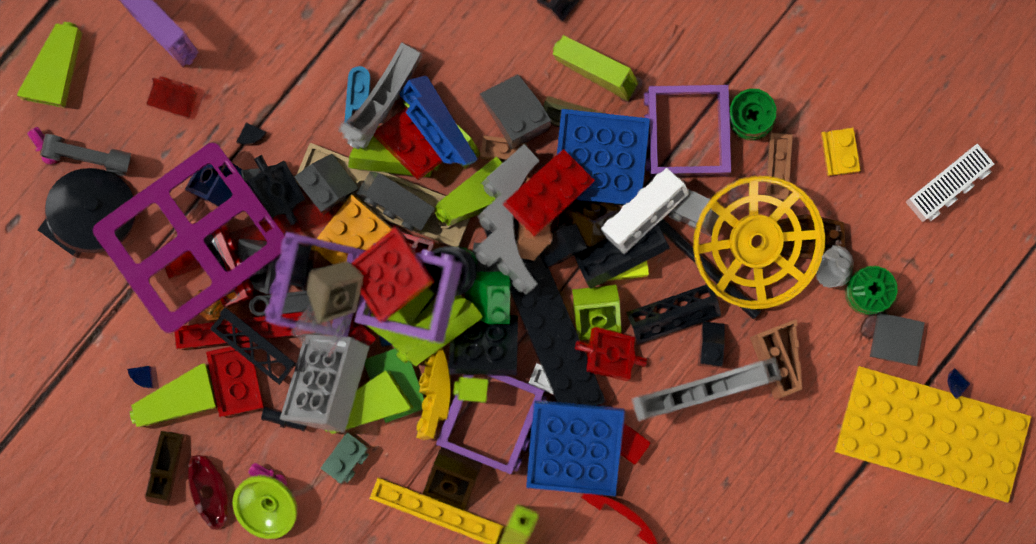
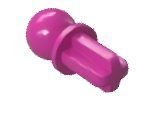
[27,127,58,165]
[248,463,287,487]

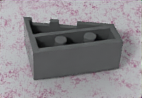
[356,172,434,232]

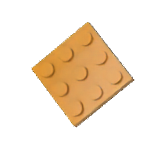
[315,194,393,265]

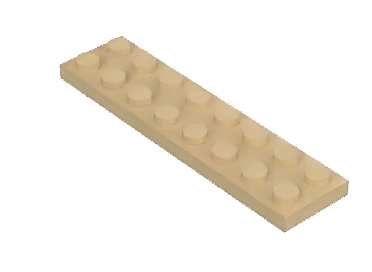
[295,143,470,247]

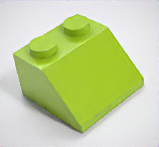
[572,285,621,340]

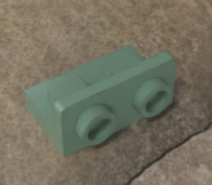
[321,432,369,484]

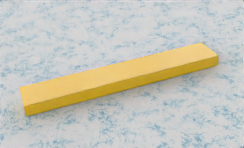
[369,478,503,544]

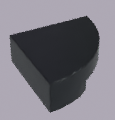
[236,123,266,145]

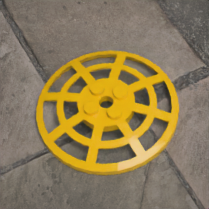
[693,176,825,309]

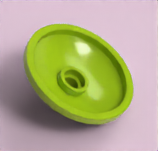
[233,475,297,539]

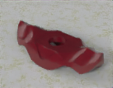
[188,455,228,530]

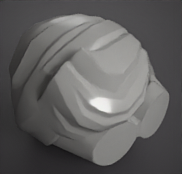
[816,245,854,288]

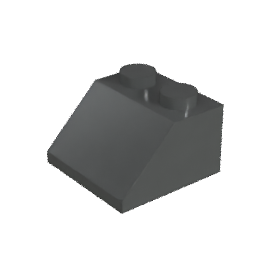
[295,154,359,216]

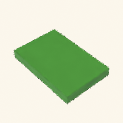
[364,349,424,423]

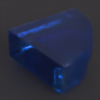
[127,366,154,388]
[947,368,970,399]

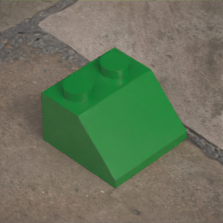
[465,272,510,324]

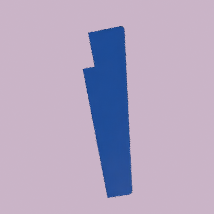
[399,76,477,165]

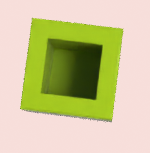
[454,377,488,402]

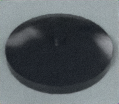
[45,168,136,253]

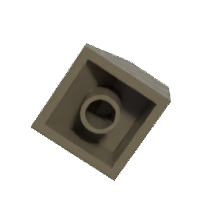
[307,261,363,324]

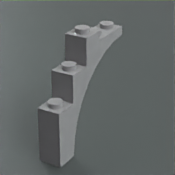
[339,42,424,149]
[474,144,539,294]
[632,358,781,421]

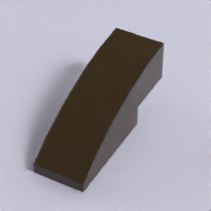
[145,431,183,506]

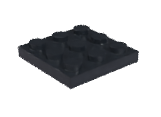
[449,315,518,375]

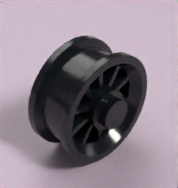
[288,244,315,291]
[423,247,477,296]

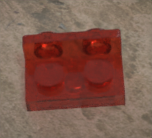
[146,76,197,119]

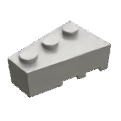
[668,189,719,237]

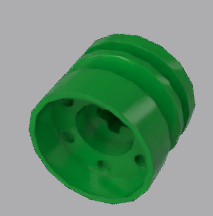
[729,88,777,141]
[845,266,898,315]

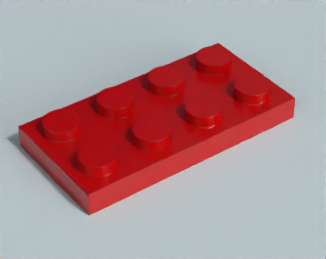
[503,149,595,237]

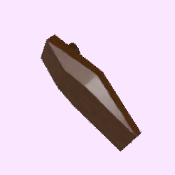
[777,214,845,258]

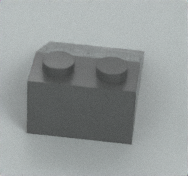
[480,74,551,150]

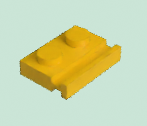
[821,128,860,177]

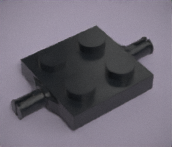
[246,155,305,226]

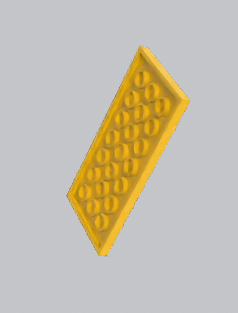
[834,366,1031,503]

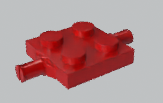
[575,327,647,381]

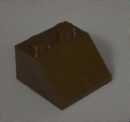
[558,200,621,247]
[423,447,483,510]

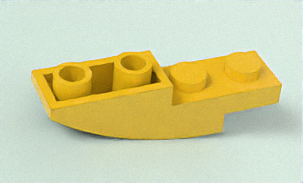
[416,348,450,440]

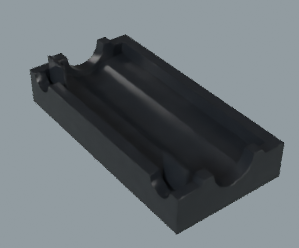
[574,223,670,289]

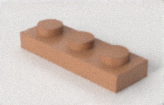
[765,133,793,201]

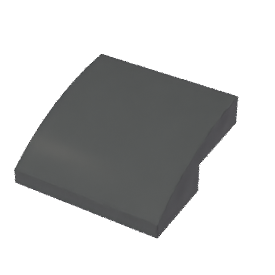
[870,313,925,366]

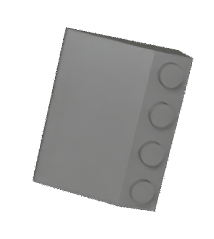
[280,335,369,432]

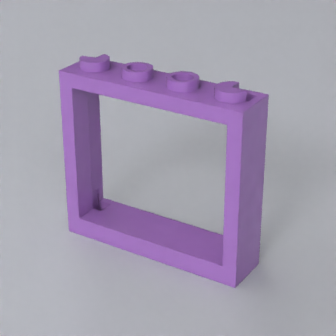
[119,0,199,67]
[644,85,731,177]
[266,232,366,337]
[355,243,462,343]
[436,374,547,474]

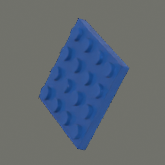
[557,109,650,205]
[526,400,624,496]

